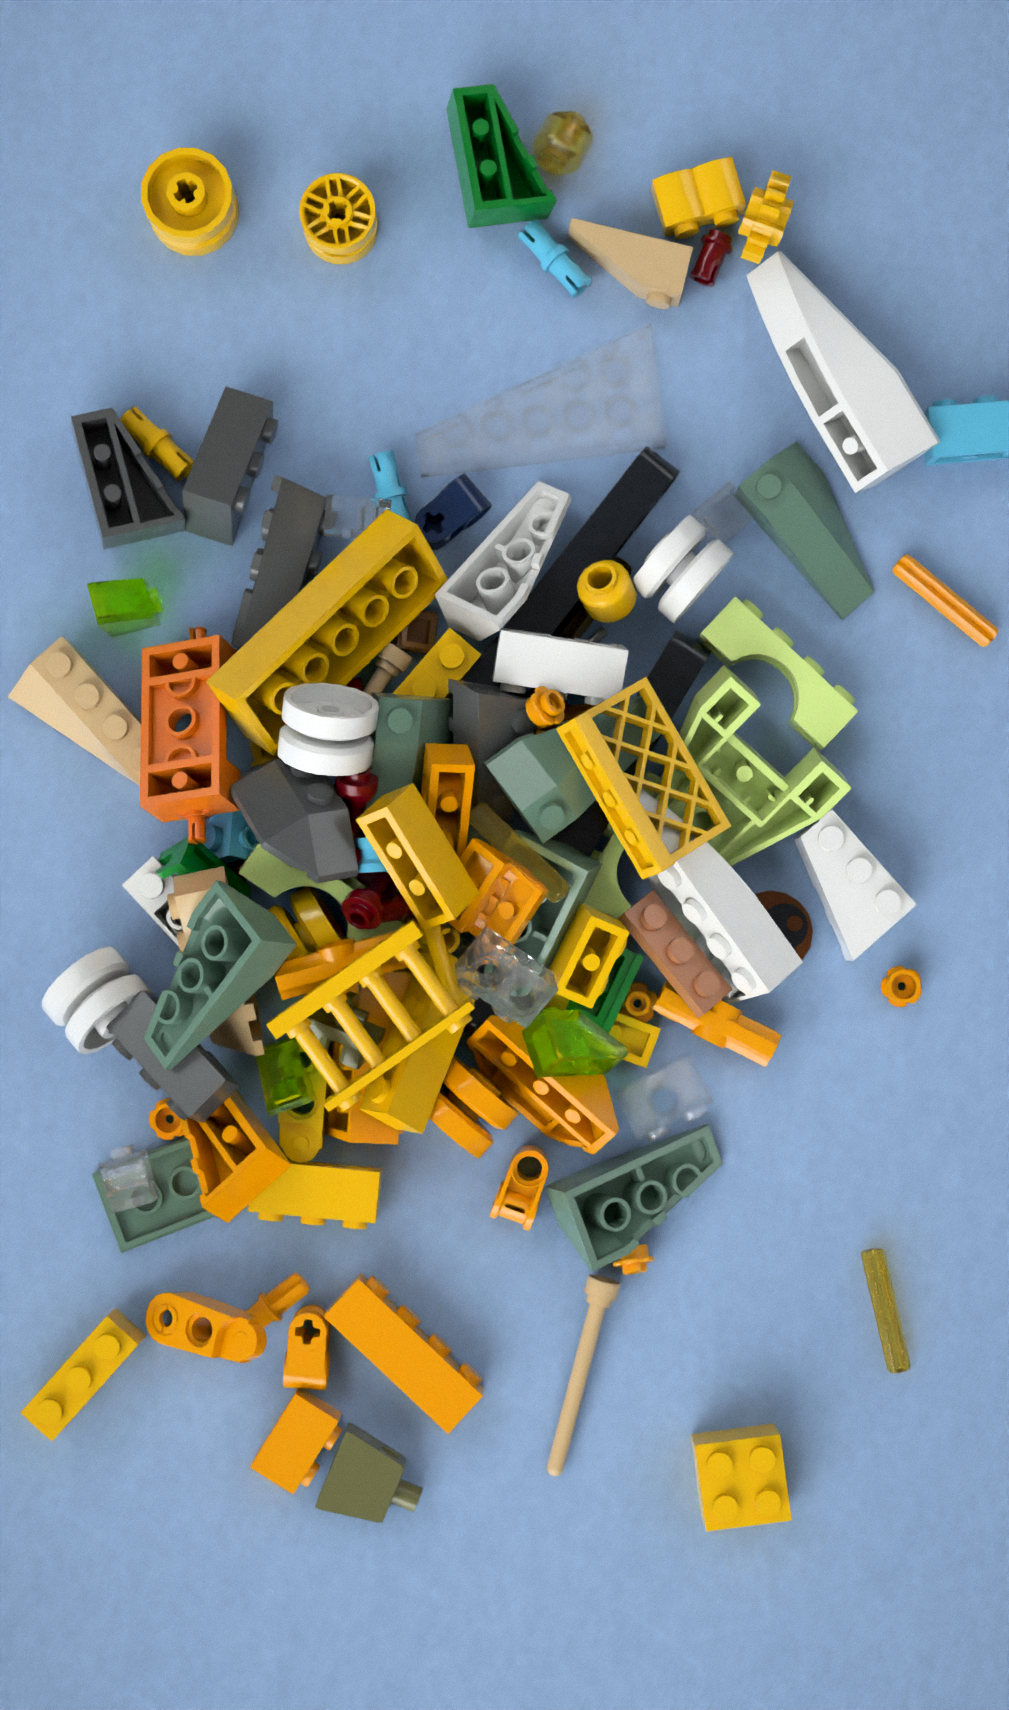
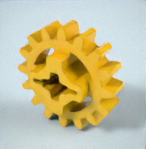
[738,170,794,264]

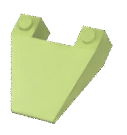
[653,665,852,866]

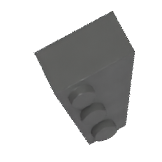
[71,408,186,550]

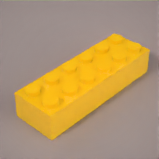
[206,509,448,755]

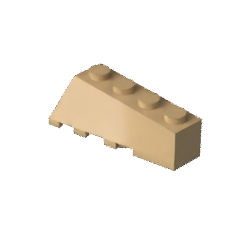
[8,636,141,787]
[167,866,265,1056]

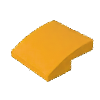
[447,838,552,957]

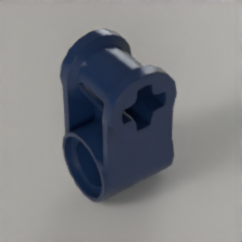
[414,473,492,550]

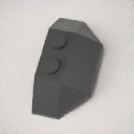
[230,759,359,883]

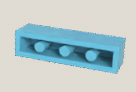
[924,395,1009,466]

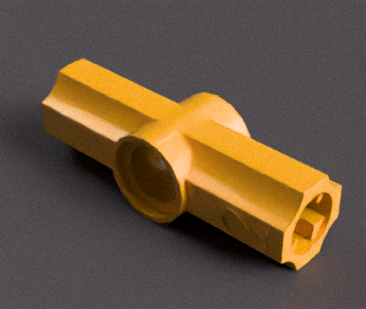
[275,930,408,1000]
[652,980,782,1067]

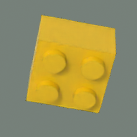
[691,1423,792,1532]

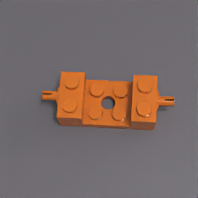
[140,626,241,845]

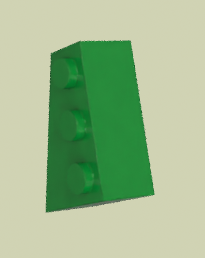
[446,84,557,228]

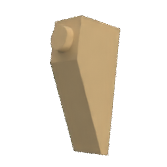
[568,218,693,309]

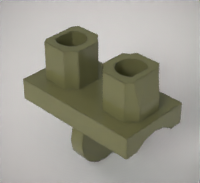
[308,991,386,1069]

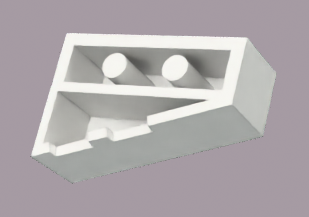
[492,628,629,705]
[794,809,917,961]

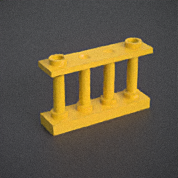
[266,919,475,1112]

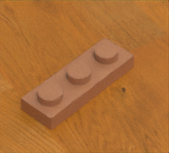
[618,890,733,1018]

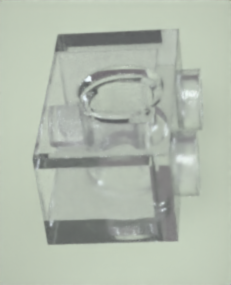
[612,1054,713,1142]

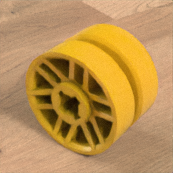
[299,173,378,264]

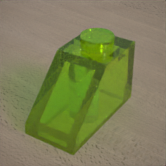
[87,578,164,637]
[522,1007,628,1078]

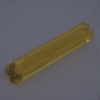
[469,803,570,904]
[861,1247,911,1373]

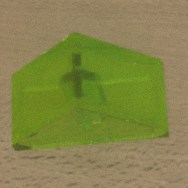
[256,1037,317,1117]

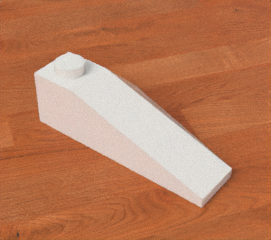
[435,481,572,642]

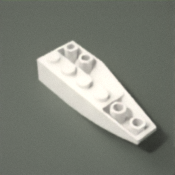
[746,251,941,493]
[630,784,803,1004]

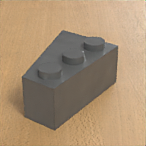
[182,386,278,546]
[448,679,538,824]
[106,990,240,1123]

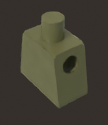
[315,1422,423,1523]

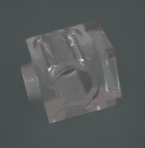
[99,1144,160,1213]

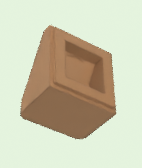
[390,610,438,654]

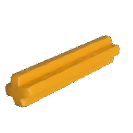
[892,554,999,647]

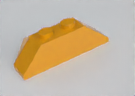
[466,1015,619,1155]

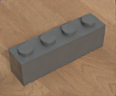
[231,475,334,651]

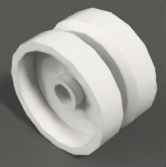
[632,514,734,624]
[278,683,379,776]
[42,946,153,1054]

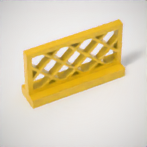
[556,677,731,879]

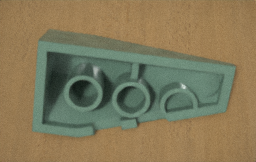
[733,441,874,620]
[363,692,453,837]
[484,695,661,843]
[481,830,603,1018]
[143,880,297,1070]
[545,1124,723,1271]

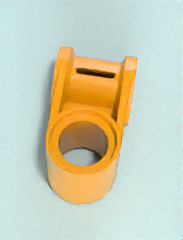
[489,1145,549,1231]
[283,1304,330,1391]

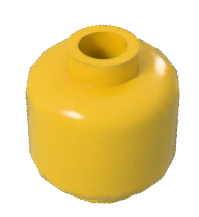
[577,560,637,623]

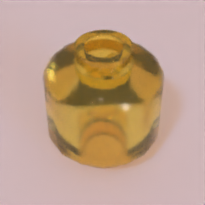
[533,111,593,176]

